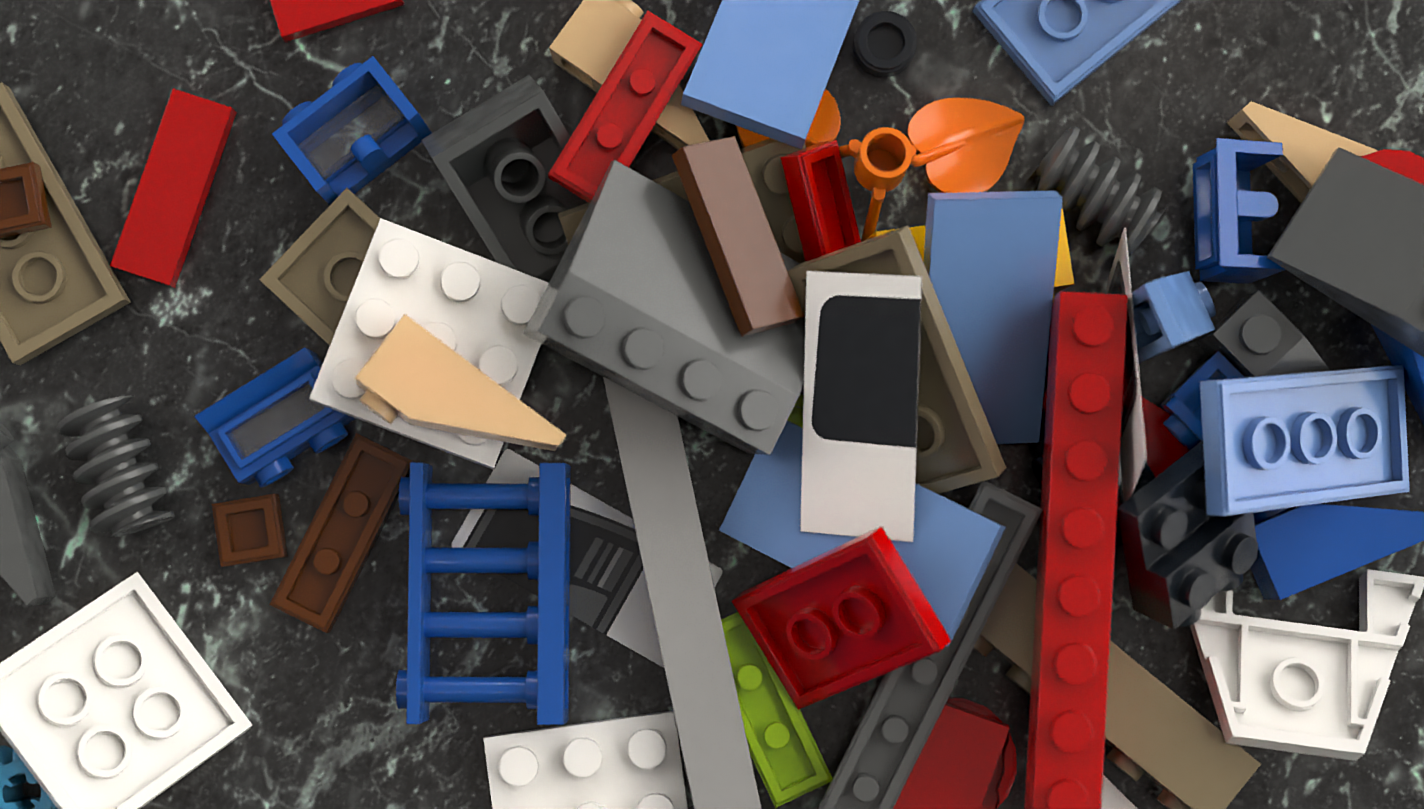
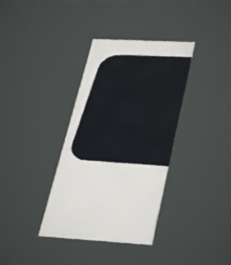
[800,271,922,542]

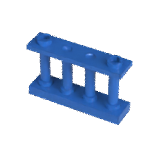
[396,463,571,725]

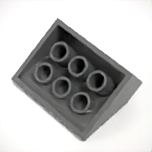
[523,160,805,455]

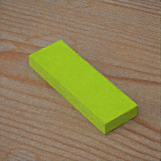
[721,612,832,808]

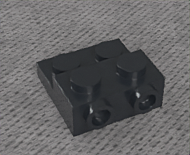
[1117,440,1259,630]

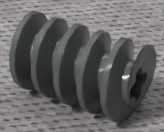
[1025,125,1167,257]
[57,395,175,538]

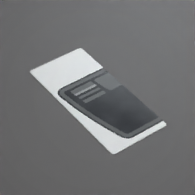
[1106,227,1146,502]
[451,449,722,668]

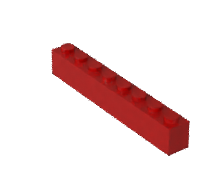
[1024,291,1128,809]

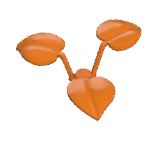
[736,89,1024,242]

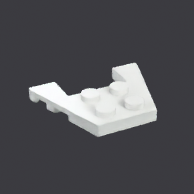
[1190,569,1424,761]

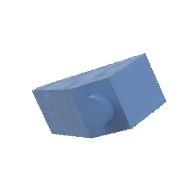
[1132,271,1216,364]

